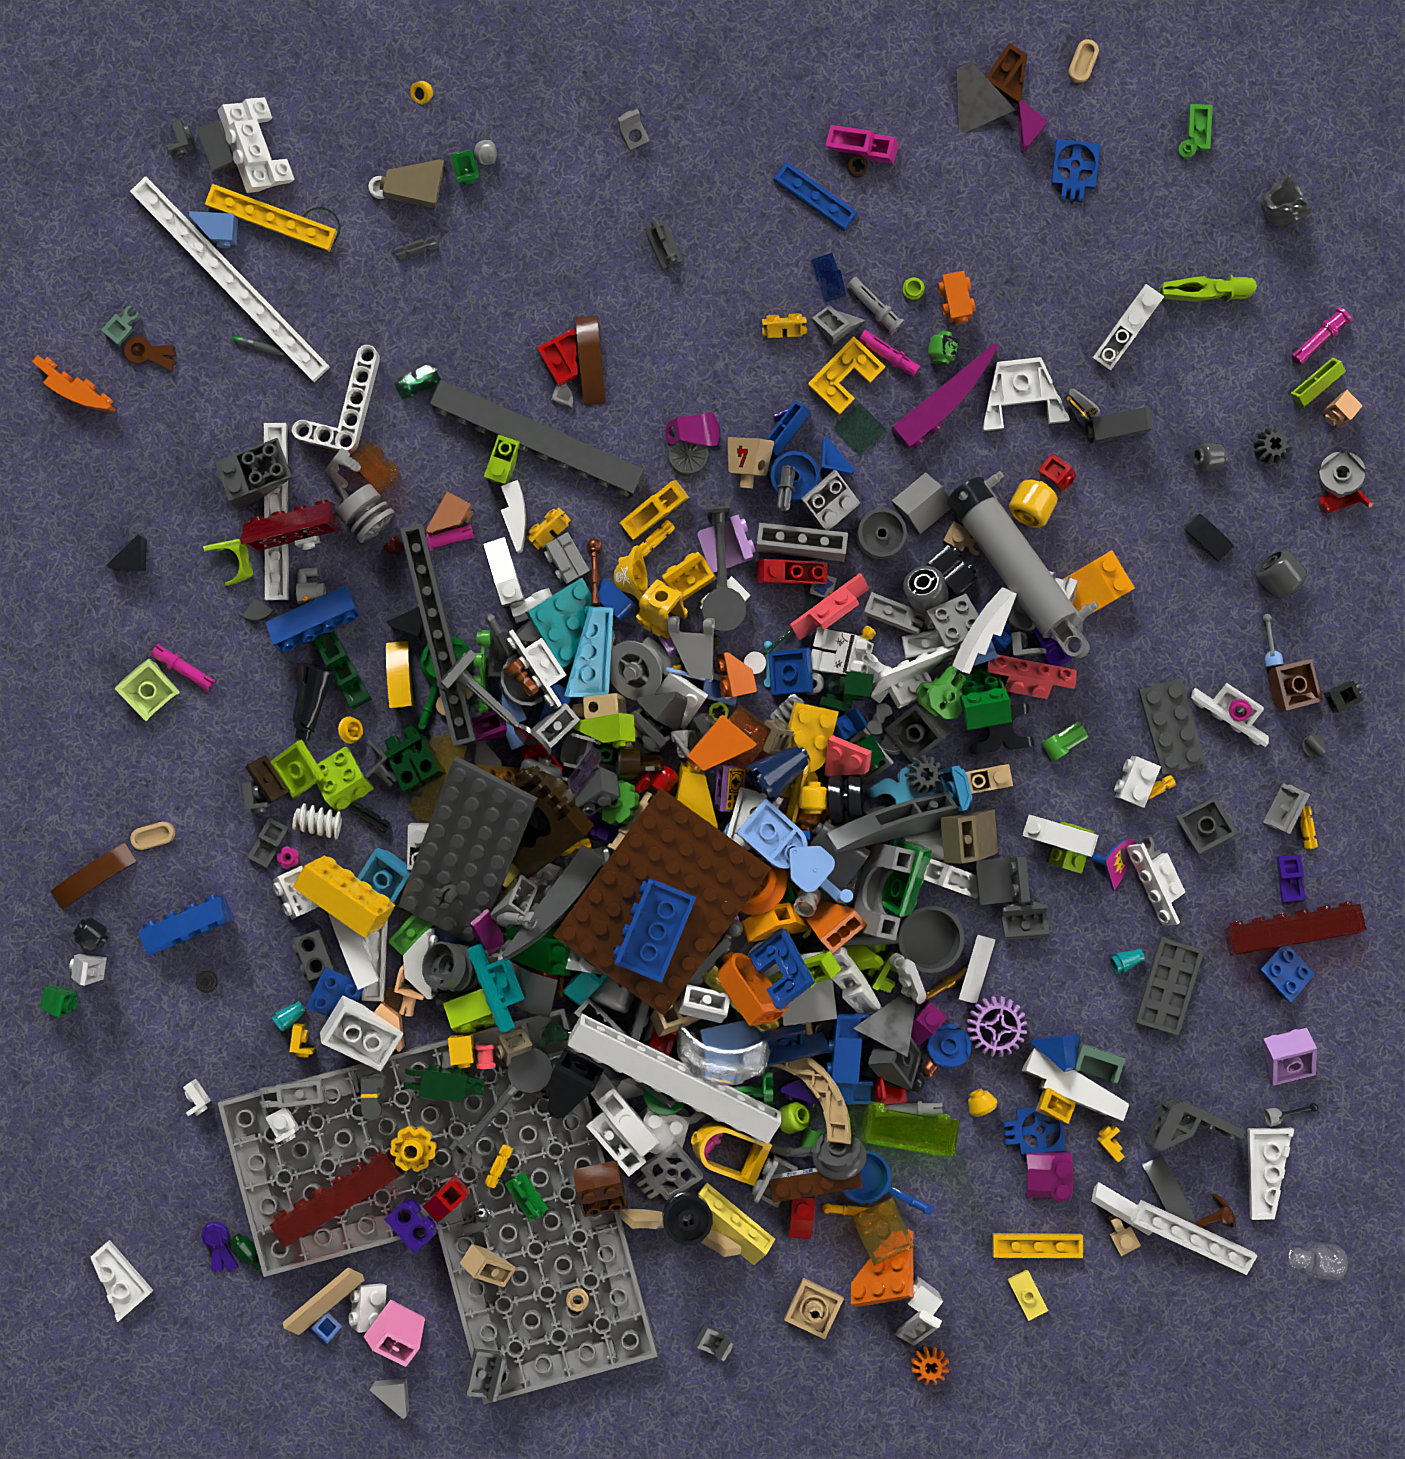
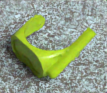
[203,539,253,586]

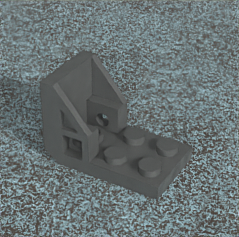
[1144,1095,1246,1151]

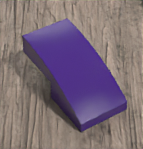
[1032,627,1072,666]
[1277,855,1306,903]

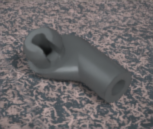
[462,1208,490,1236]

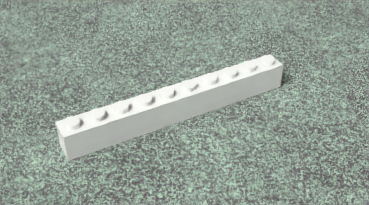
[568,1014,781,1144]

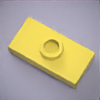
[1008,1270,1048,1321]

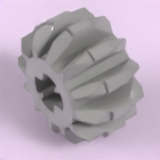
[770,694,805,727]

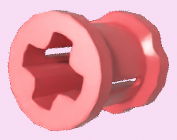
[475,1044,496,1069]

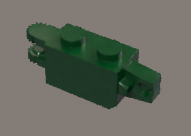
[403,1064,485,1102]

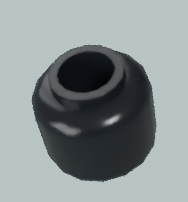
[73,918,108,951]

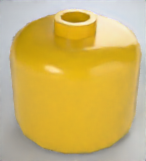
[1008,480,1058,528]

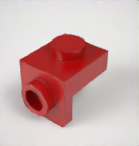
[648,1030,678,1056]

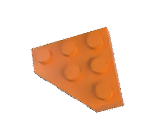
[851,1229,914,1307]

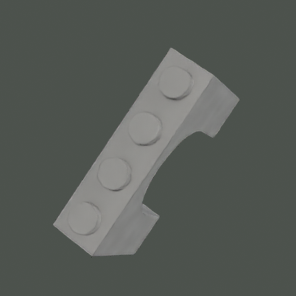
[854,843,916,941]

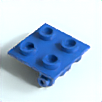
[1257,941,1315,1003]
[305,967,364,1018]

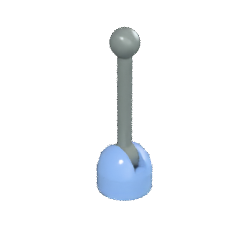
[1263,614,1284,668]

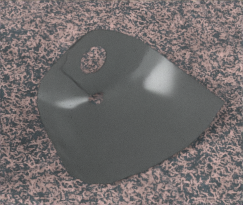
[510,961,558,1018]

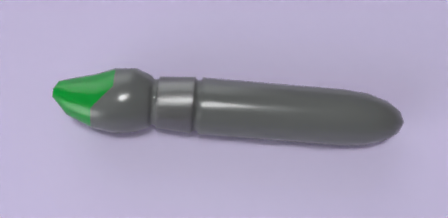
[232,336,285,356]

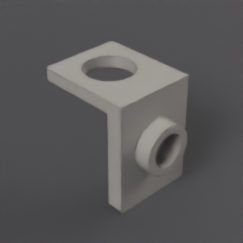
[618,109,649,150]

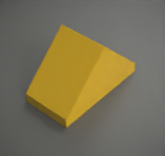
[1036,1088,1076,1124]

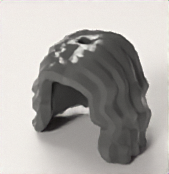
[1260,172,1312,226]

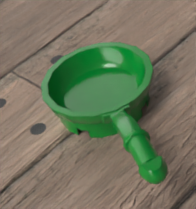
[417,636,472,732]

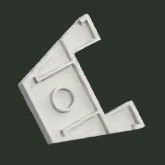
[983,357,1070,431]

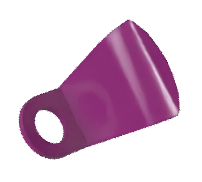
[665,412,720,447]

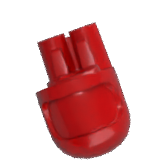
[634,766,679,793]

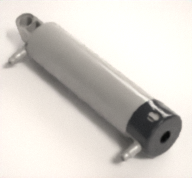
[947,471,1098,658]

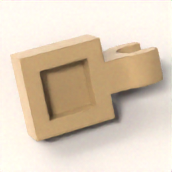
[1108,1215,1141,1256]

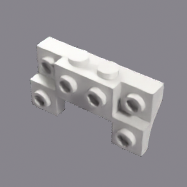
[217,97,294,193]

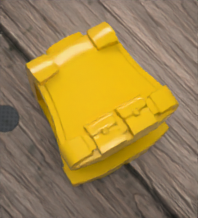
[636,579,688,639]

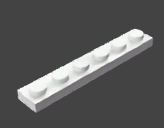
[1130,1200,1257,1275]

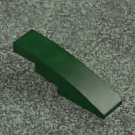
[314,630,372,710]

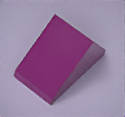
[1016,102,1048,152]
[472,711,507,742]

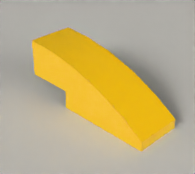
[620,480,690,540]
[386,641,414,709]

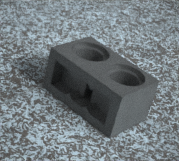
[292,928,337,981]

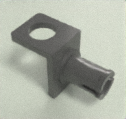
[364,739,397,788]

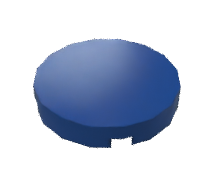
[926,1024,971,1069]

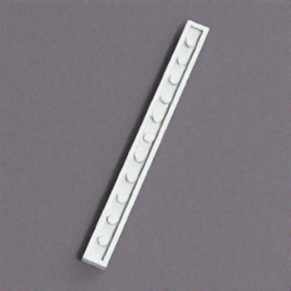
[130,176,330,382]

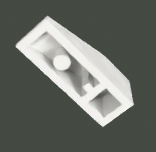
[484,537,525,607]
[1022,815,1099,857]
[69,954,107,986]
[586,1111,646,1176]

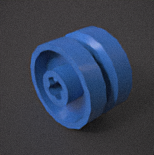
[770,451,820,504]

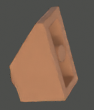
[426,491,474,534]

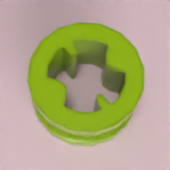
[709,702,729,722]

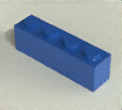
[138,893,235,956]

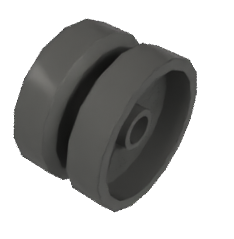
[856,508,907,560]

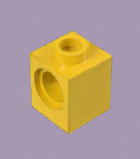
[448,1033,476,1068]

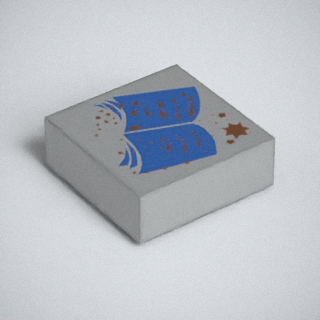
[809,575,837,598]

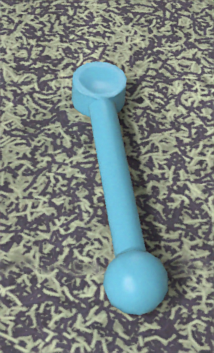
[764,641,772,687]

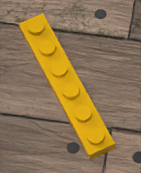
[205,184,337,252]

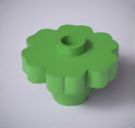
[598,780,640,826]

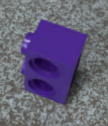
[384,1197,438,1253]

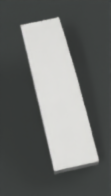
[952,587,1017,674]
[924,859,978,899]
[328,913,380,990]
[821,947,882,1014]

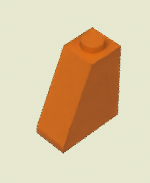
[687,714,757,771]
[805,900,867,954]

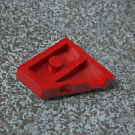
[537,329,578,387]

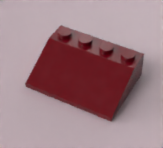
[240,500,341,552]

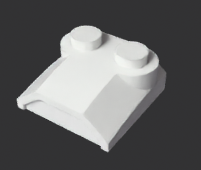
[643,1107,691,1158]

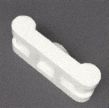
[890,953,926,1004]

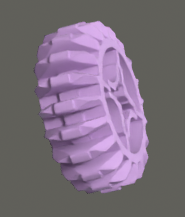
[967,996,1027,1057]

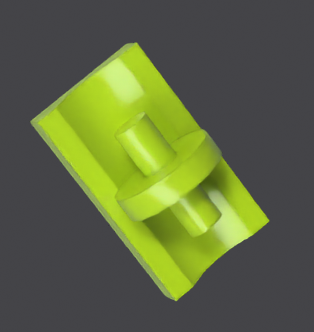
[867,951,898,993]

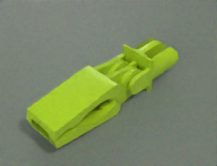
[1158,275,1257,302]

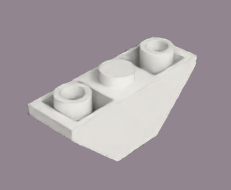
[403,928,440,999]

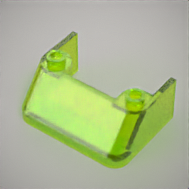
[859,1102,960,1157]

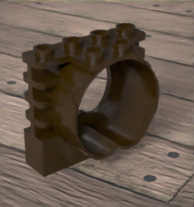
[506,765,594,879]

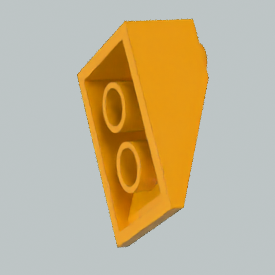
[1062,550,1135,614]

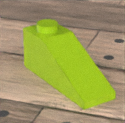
[572,713,635,748]

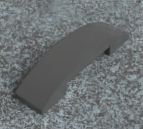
[1142,1155,1198,1226]

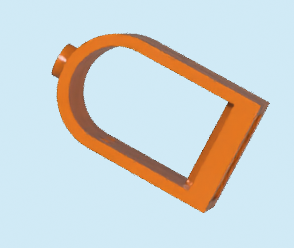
[717,952,789,1026]

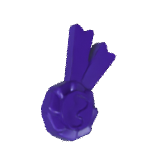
[201,1221,239,1272]

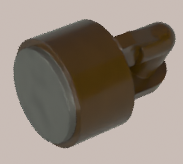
[615,747,664,781]

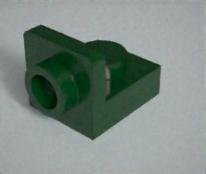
[819,693,853,712]

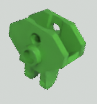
[916,666,966,719]

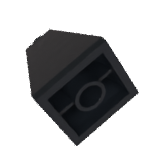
[547,1048,604,1119]

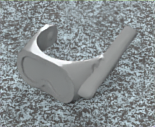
[325,448,361,501]
[671,730,699,760]

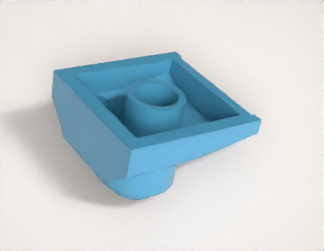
[938,765,972,812]
[357,848,412,904]

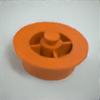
[741,859,787,915]

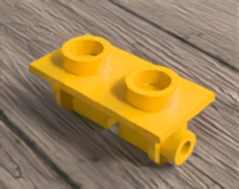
[762,314,807,338]
[527,508,571,550]

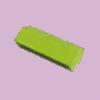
[1291,357,1346,409]

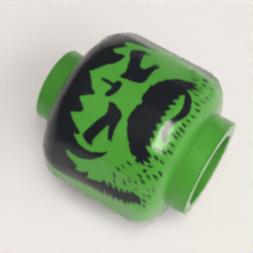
[927,331,958,365]

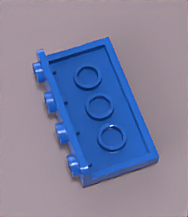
[612,878,696,983]

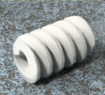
[292,803,342,839]

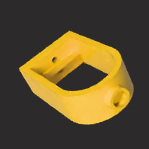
[691,1121,772,1186]

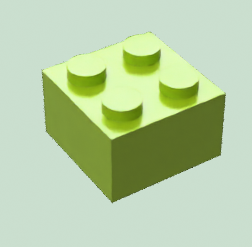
[443,988,496,1035]

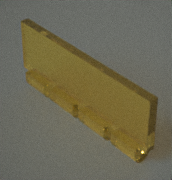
[407,733,468,822]

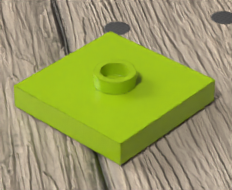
[270,739,325,799]

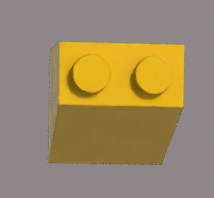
[674,760,718,829]

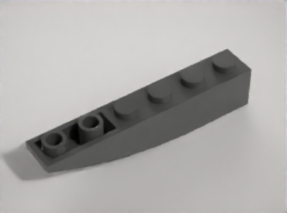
[826,792,958,853]
[501,845,605,961]

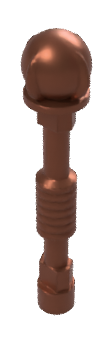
[587,538,602,607]

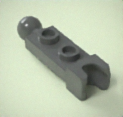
[688,919,743,987]

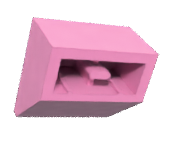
[364,1300,425,1367]

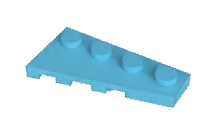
[564,607,613,697]

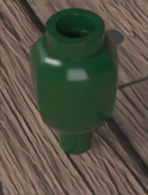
[596,743,617,765]
[229,1233,261,1270]

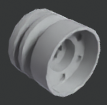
[335,484,396,543]

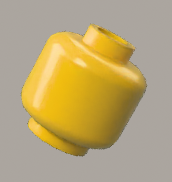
[799,781,828,814]

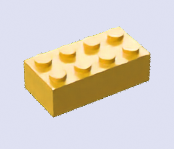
[293,855,396,938]

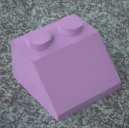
[1263,1028,1317,1086]

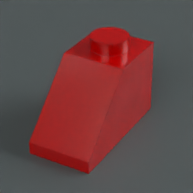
[788,1196,815,1239]

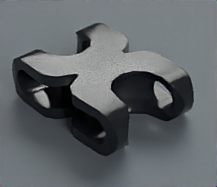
[970,704,1035,754]

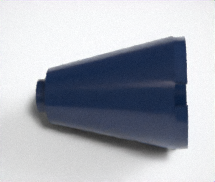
[745,746,809,803]

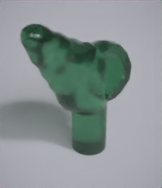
[537,1022,572,1049]

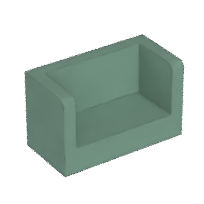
[1074,1042,1125,1084]

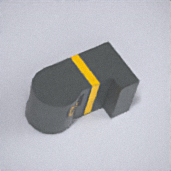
[361,1076,387,1120]

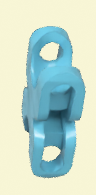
[866,764,941,804]

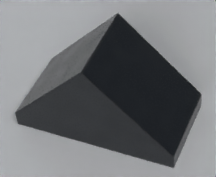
[106,534,147,571]
[386,607,424,638]

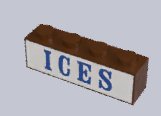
[770,1168,863,1203]

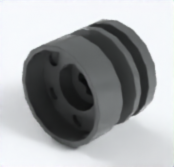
[422,941,478,993]

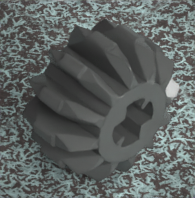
[1254,426,1292,464]
[905,755,944,793]

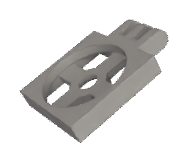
[635,1142,703,1200]

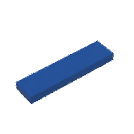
[773,161,858,231]

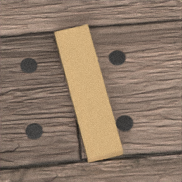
[283,1268,365,1335]

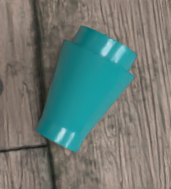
[1110,949,1145,974]
[272,1001,306,1032]

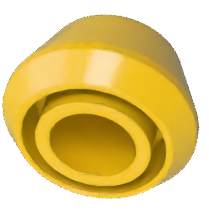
[968,1089,998,1117]

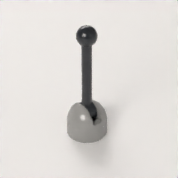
[1264,1103,1319,1127]

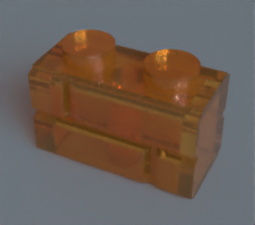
[352,443,401,495]

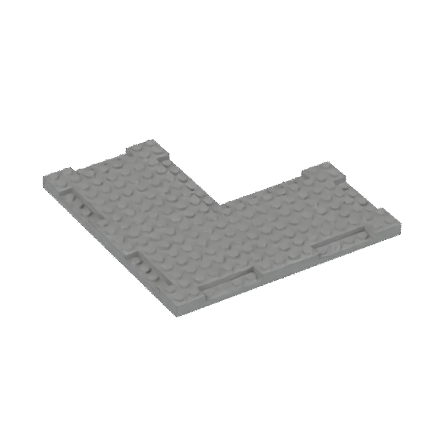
[218,1007,658,1404]

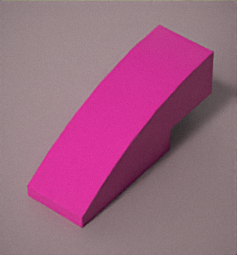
[825,125,899,165]

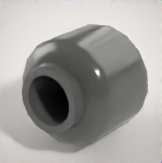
[1193,443,1228,472]

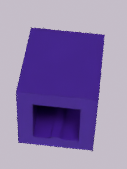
[779,1077,822,1108]

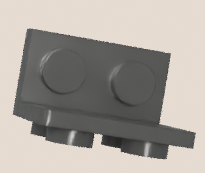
[975,856,1030,905]

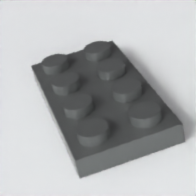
[1138,678,1206,775]
[1134,937,1204,1036]

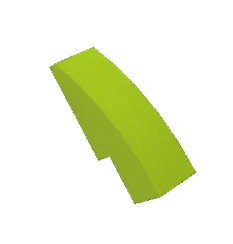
[770,951,841,989]

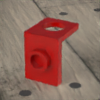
[874,1077,908,1106]

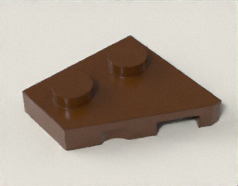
[986,43,1027,105]

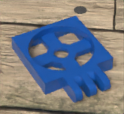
[1051,139,1100,202]
[1002,1107,1066,1154]

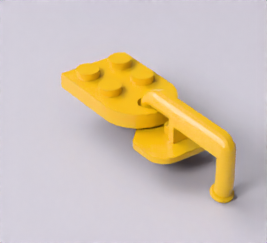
[780,701,839,824]

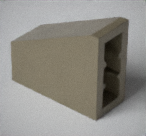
[380,159,444,209]

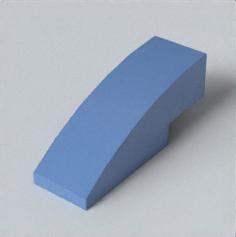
[501,693,527,752]

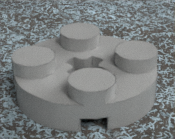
[1319,452,1365,497]

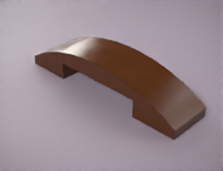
[576,315,606,405]
[51,842,137,910]

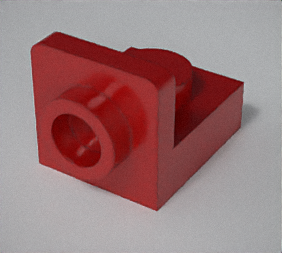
[1038,453,1076,492]

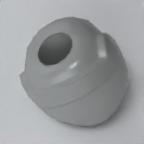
[474,140,497,165]
[806,672,825,695]

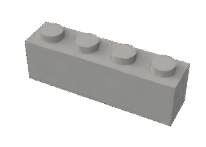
[756,523,848,562]

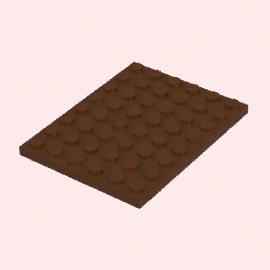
[553,787,771,1016]

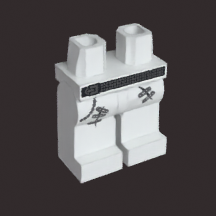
[811,627,874,676]

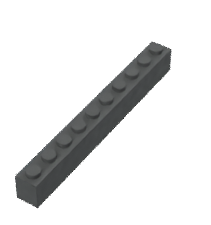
[430,380,644,497]
[400,523,478,748]

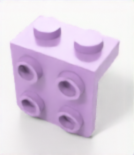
[698,515,756,573]

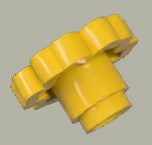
[390,1125,437,1172]

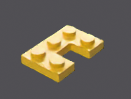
[807,336,886,415]

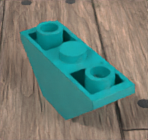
[562,971,607,1006]

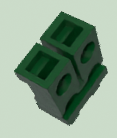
[384,725,447,794]

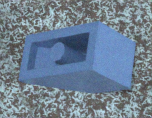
[189,211,238,248]

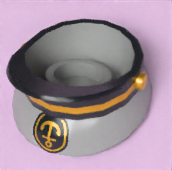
[1064,388,1100,427]

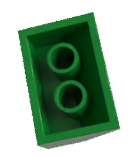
[882,840,932,917]

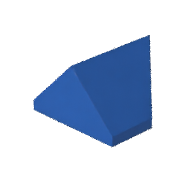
[819,436,855,476]
[1031,1034,1080,1072]

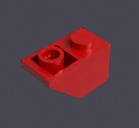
[422,1175,470,1223]

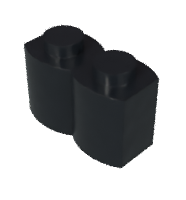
[926,545,977,597]

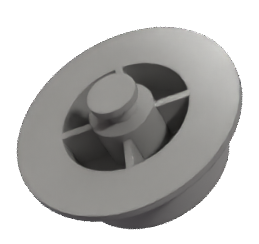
[610,641,663,700]

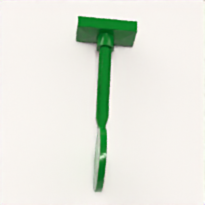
[643,1073,774,1116]

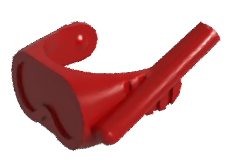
[1319,490,1373,513]

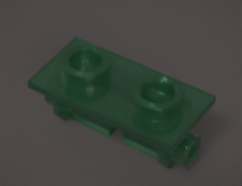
[394,364,442,400]

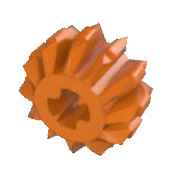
[911,1346,949,1385]

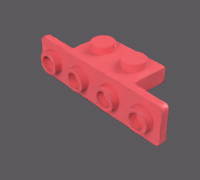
[790,573,869,640]
[987,655,1077,699]

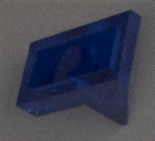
[811,253,846,303]

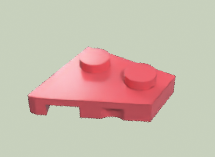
[824,736,872,776]

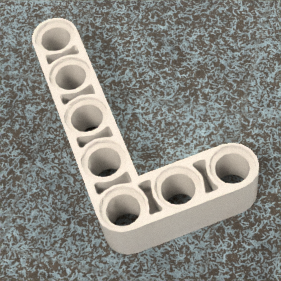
[292,345,380,453]

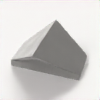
[812,305,866,345]

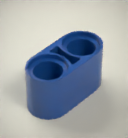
[598,578,636,622]

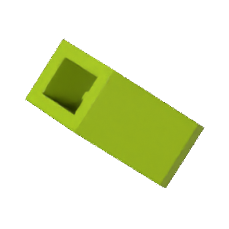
[484,435,520,485]

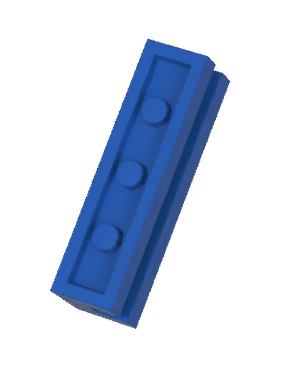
[265,586,361,653]

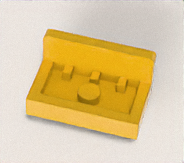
[662,552,717,601]

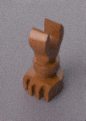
[502,658,539,696]

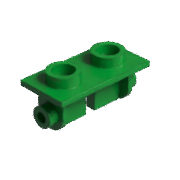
[505,1171,548,1222]

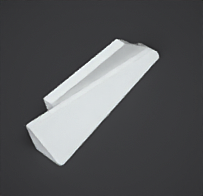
[1022,1048,1129,1121]

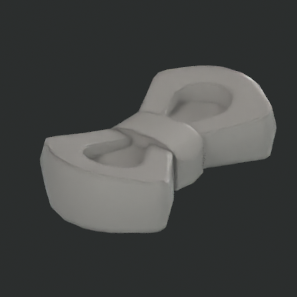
[866,703,893,735]

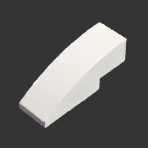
[501,480,527,554]

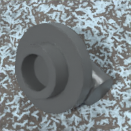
[1302,734,1326,757]

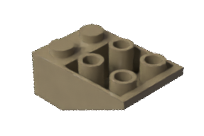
[940,809,998,864]

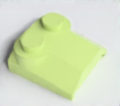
[115,658,180,721]

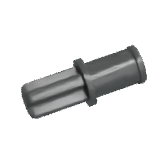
[776,465,796,511]

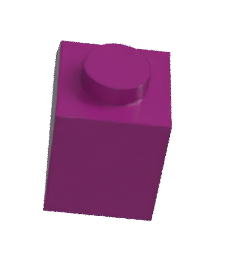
[911,1000,948,1046]

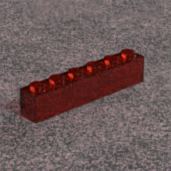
[1224,901,1367,956]
[269,1150,403,1248]

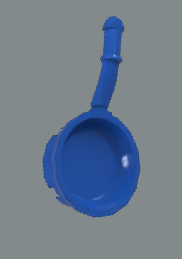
[842,1150,933,1214]

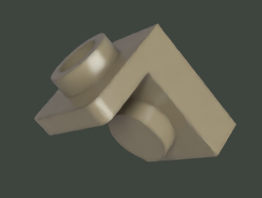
[763,718,794,754]
[495,1028,533,1066]

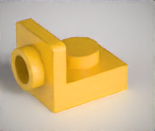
[289,1023,315,1058]
[1097,1125,1125,1162]

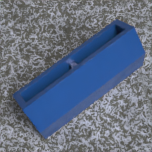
[766,400,811,458]

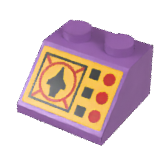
[714,765,749,812]

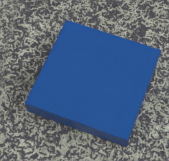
[768,648,813,696]

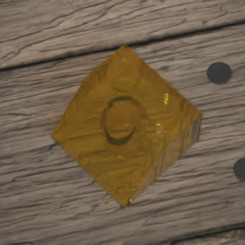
[852,1197,915,1265]

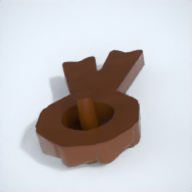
[124,336,177,372]

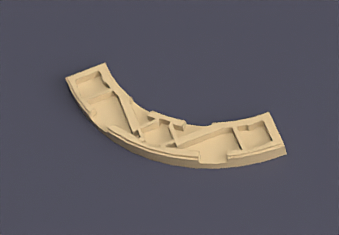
[771,1057,851,1144]
[619,1209,742,1257]

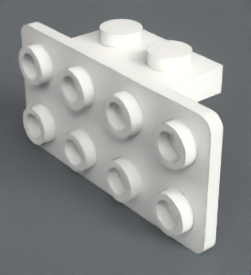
[871,646,956,708]

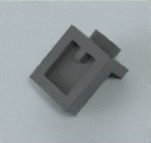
[242,782,272,813]

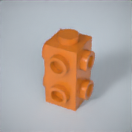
[938,271,975,325]

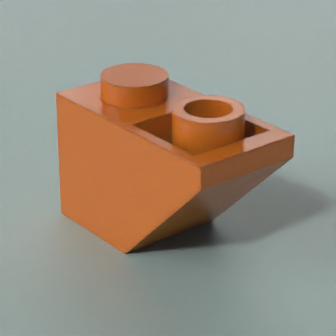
[715,652,757,697]

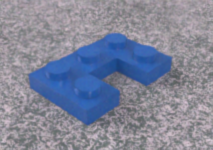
[749,928,815,1010]

